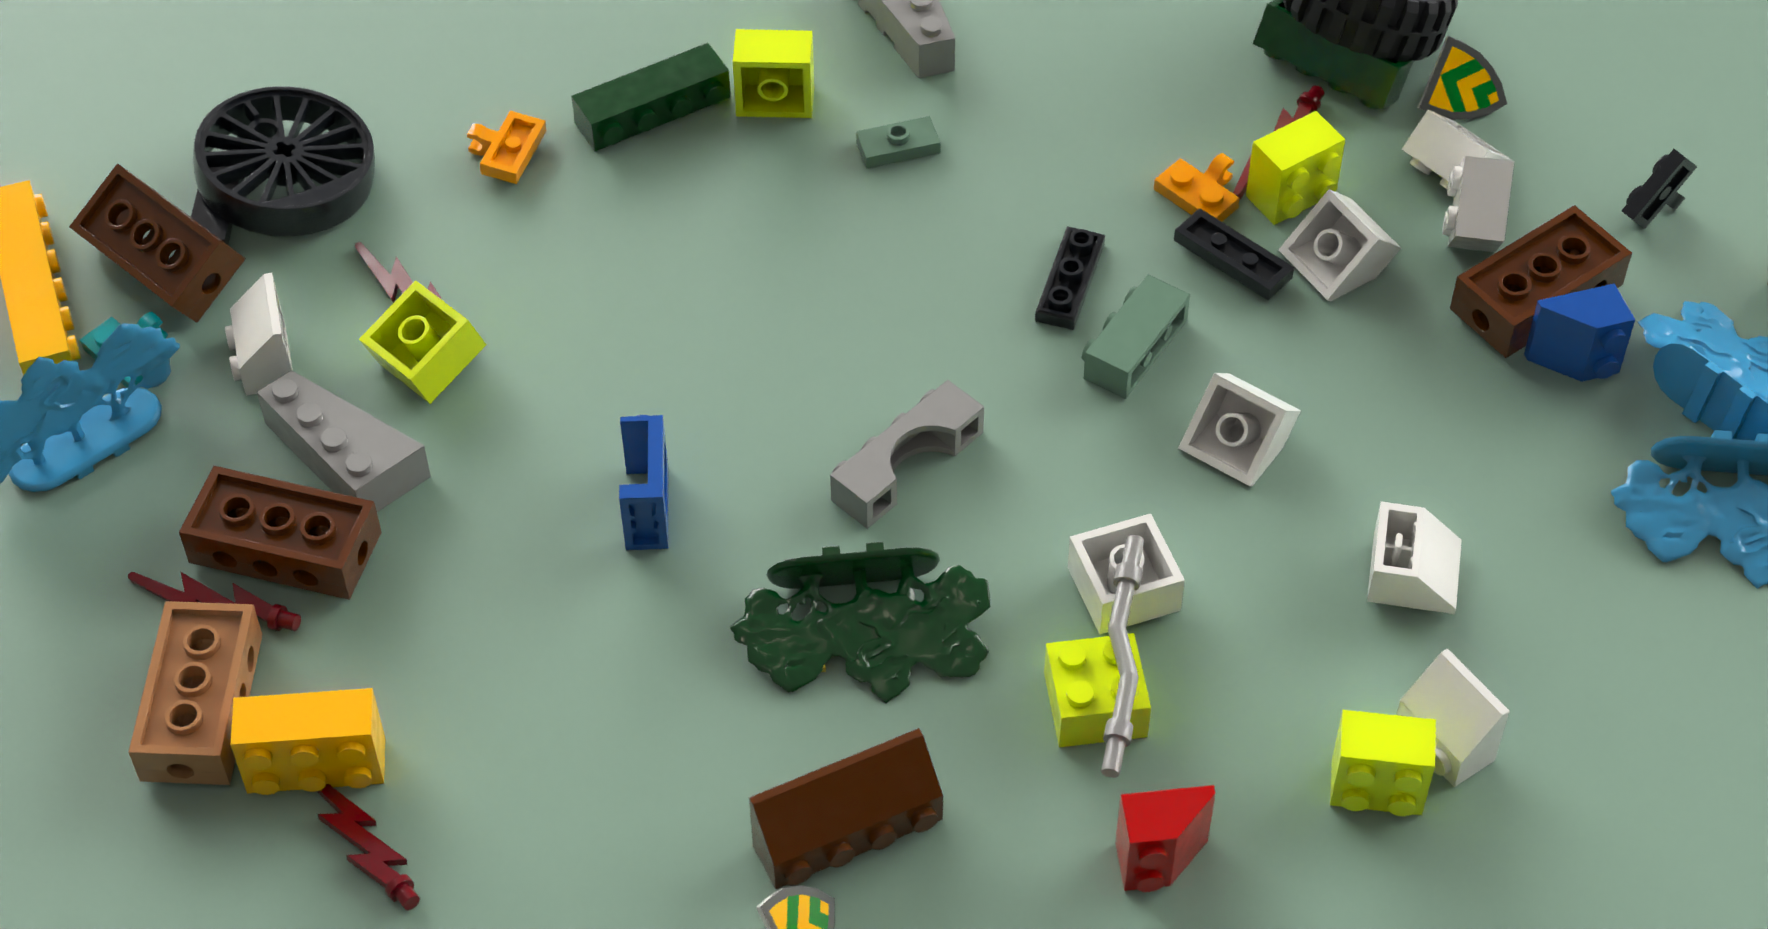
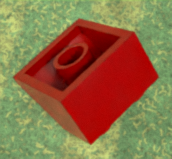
[1115,785,1216,892]

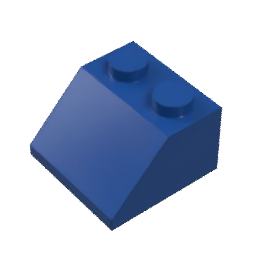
[1524,283,1635,382]

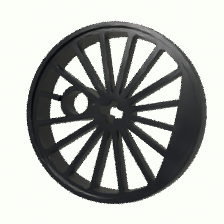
[193,86,375,236]

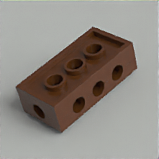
[69,163,246,323]
[1450,205,1632,358]
[179,466,382,600]

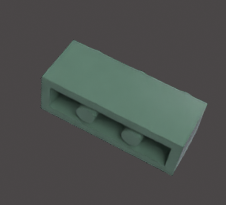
[1082,274,1190,399]

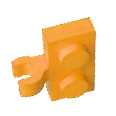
[467,111,546,184]
[1154,153,1239,222]

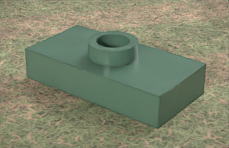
[856,116,941,169]

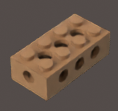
[128,601,263,785]

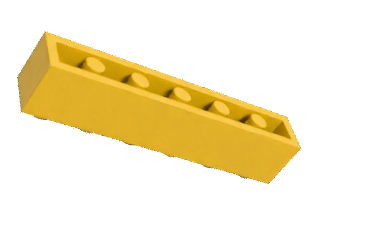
[0,180,81,375]

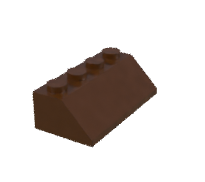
[749,728,943,890]

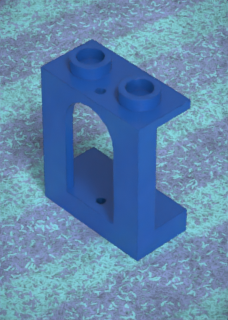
[619,415,668,550]

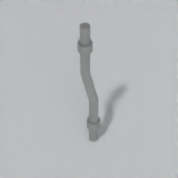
[1101,535,1144,778]

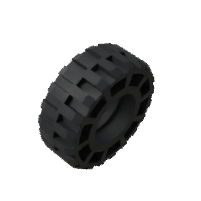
[1283,0,1458,61]

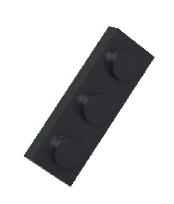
[1174,208,1294,300]

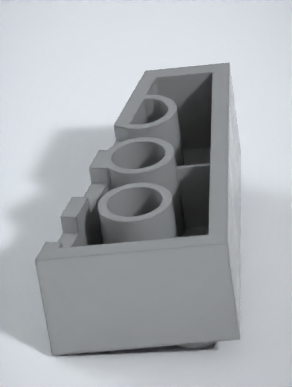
[858,0,955,78]
[257,370,431,512]

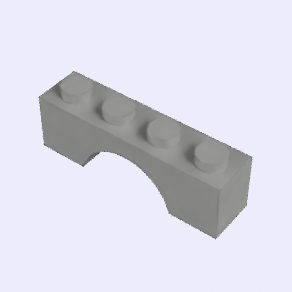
[830,380,984,529]

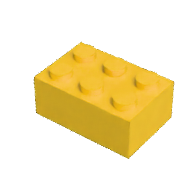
[230,688,385,795]

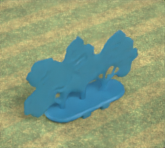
[1638,301,1768,441]
[0,323,180,492]
[1611,430,1768,589]

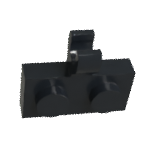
[1622,149,1697,228]

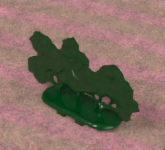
[730,542,990,703]

